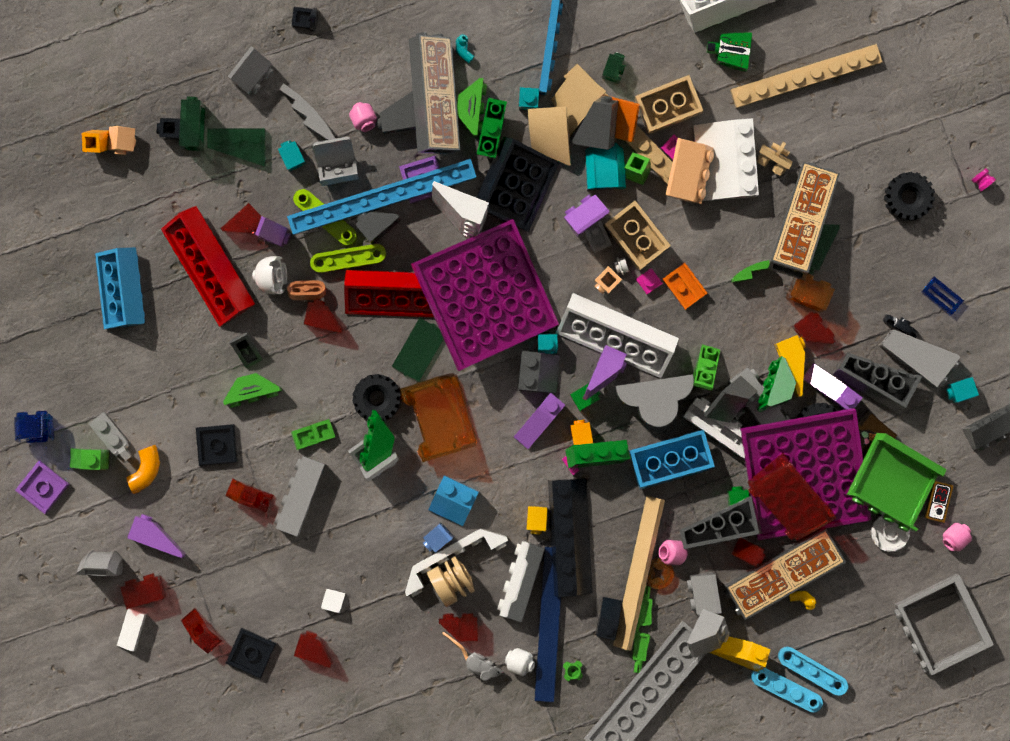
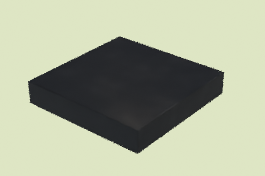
[196,424,238,466]
[226,628,277,679]

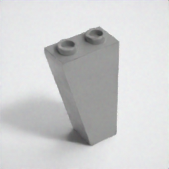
[879,330,960,388]

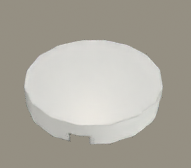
[871,515,910,552]

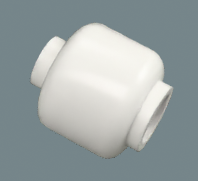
[505,648,535,676]

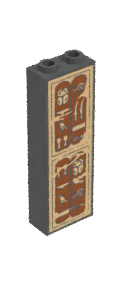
[409,32,460,154]
[768,162,840,281]
[724,527,846,620]

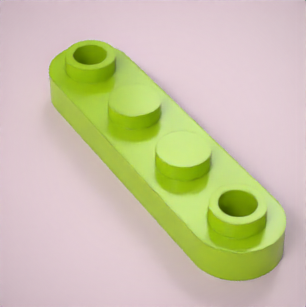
[293,189,357,245]
[310,244,386,273]

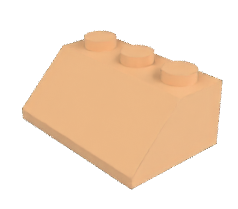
[666,138,714,204]

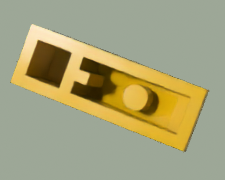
[774,335,806,397]
[710,637,770,672]

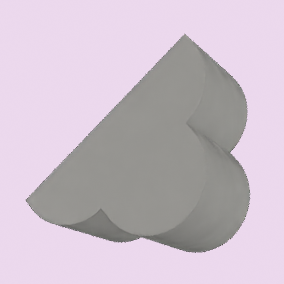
[614,374,694,427]

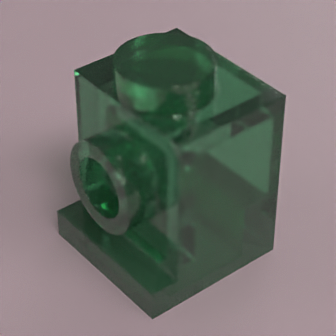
[601,52,626,84]

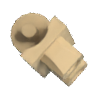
[757,142,793,176]

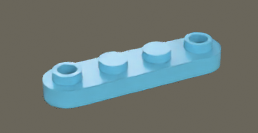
[778,646,848,696]
[751,668,823,712]

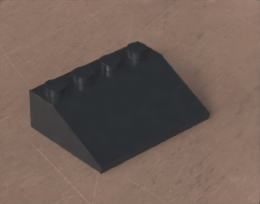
[476,137,559,232]

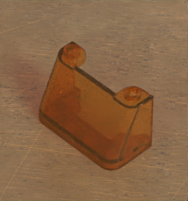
[400,373,477,462]

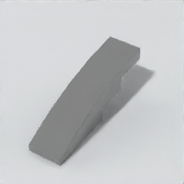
[279,83,336,140]

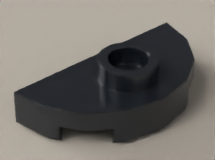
[883,314,919,338]

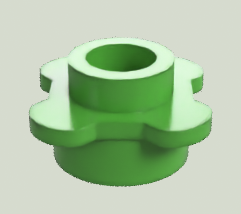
[563,661,583,681]

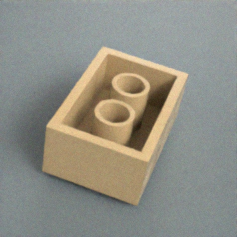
[634,75,703,135]
[604,201,671,271]

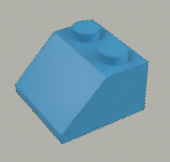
[428,475,479,526]

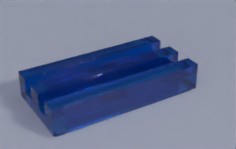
[921,276,964,315]

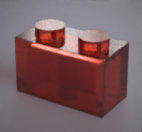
[120,573,166,610]

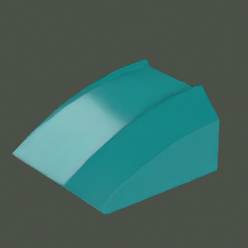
[585,143,626,191]

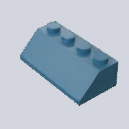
[95,247,145,329]
[629,430,715,490]

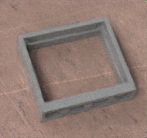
[894,574,994,675]

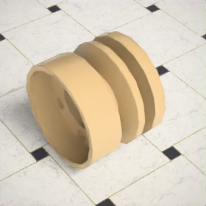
[427,556,475,607]

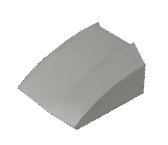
[77,550,123,576]

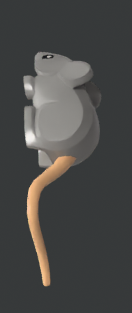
[443,632,503,681]

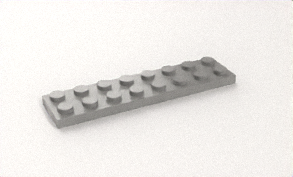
[584,621,705,741]

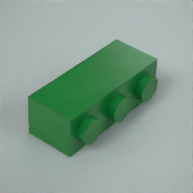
[565,440,630,469]

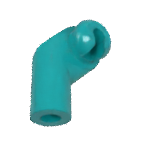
[455,34,475,64]

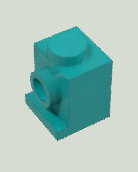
[538,334,558,354]

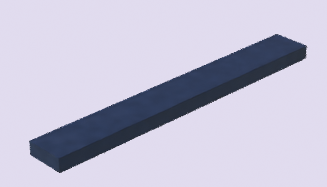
[535,547,561,702]

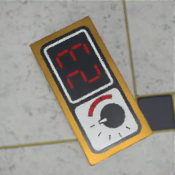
[925,481,954,523]

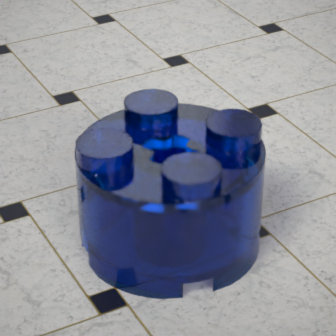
[14,411,54,443]

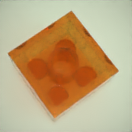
[785,274,835,313]

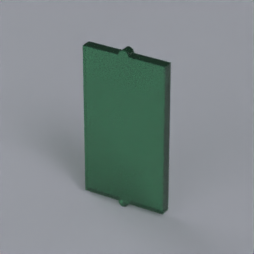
[392,318,444,382]

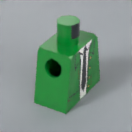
[706,32,752,72]

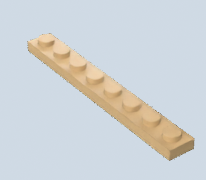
[730,44,882,108]
[564,64,673,186]

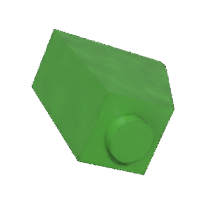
[70,448,109,470]

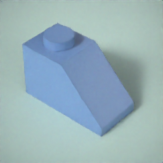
[423,523,453,553]

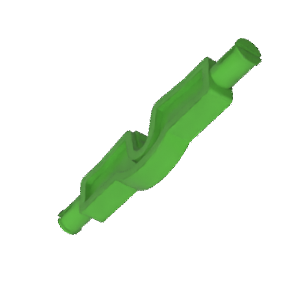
[632,586,653,673]

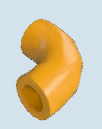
[127,445,160,494]

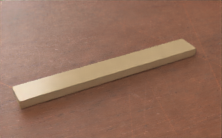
[613,496,665,651]

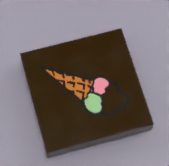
[858,411,897,458]

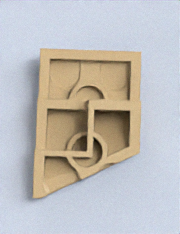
[551,67,606,137]
[528,106,571,166]

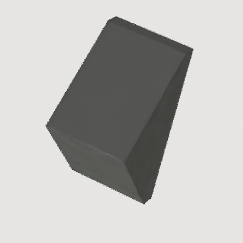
[229,332,263,368]

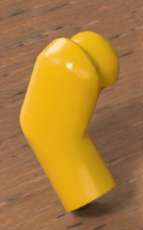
[789,591,816,610]

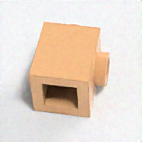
[108,126,136,155]
[594,266,622,295]

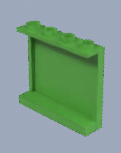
[847,433,947,532]

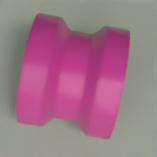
[971,168,996,192]

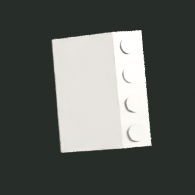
[693,118,759,201]
[432,181,489,239]

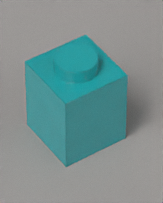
[519,87,539,110]
[278,140,306,172]
[946,377,979,403]

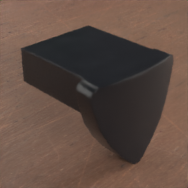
[291,7,318,31]

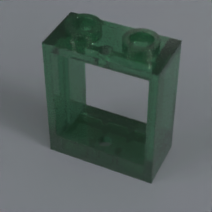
[179,96,206,151]

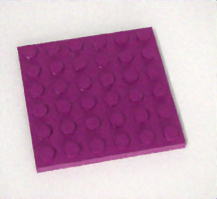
[411,219,559,371]
[740,408,871,540]

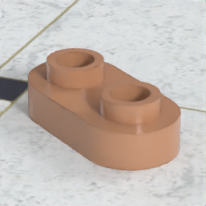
[287,280,326,300]

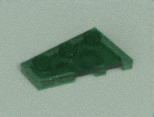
[207,128,266,167]

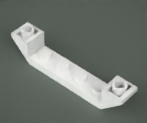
[405,529,508,597]

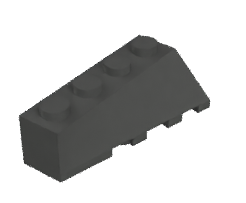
[833,353,923,414]
[962,404,1010,451]
[680,496,762,549]

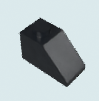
[595,597,622,640]

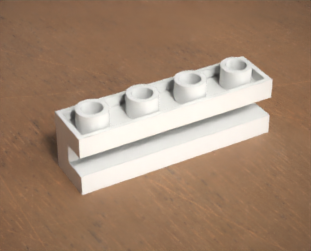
[683,397,745,460]

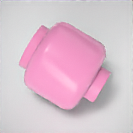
[349,102,377,132]
[943,523,972,551]
[659,540,688,565]

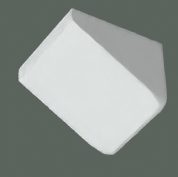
[321,589,345,613]

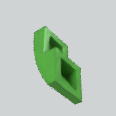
[731,260,770,283]
[291,419,335,450]

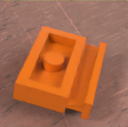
[662,263,707,310]

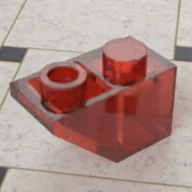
[791,311,836,345]
[225,479,274,512]
[731,538,765,567]
[439,613,478,642]

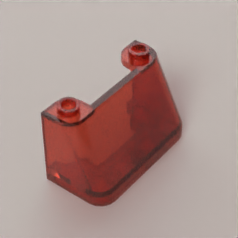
[747,453,837,541]

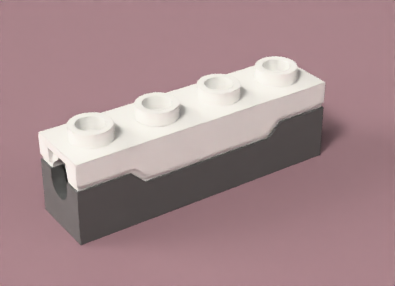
[497,541,545,622]

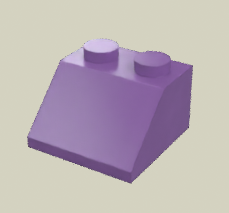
[564,194,610,237]

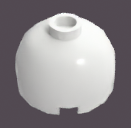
[253,256,287,295]

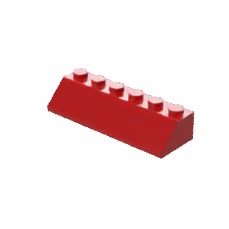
[161,206,255,327]
[344,270,434,317]

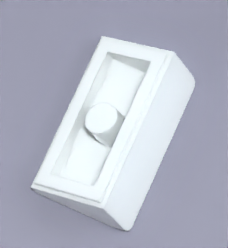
[117,608,146,652]

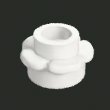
[614,257,629,275]

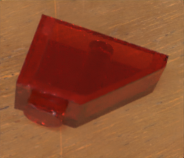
[220,203,262,234]
[304,300,343,333]
[181,608,222,654]
[294,630,333,668]

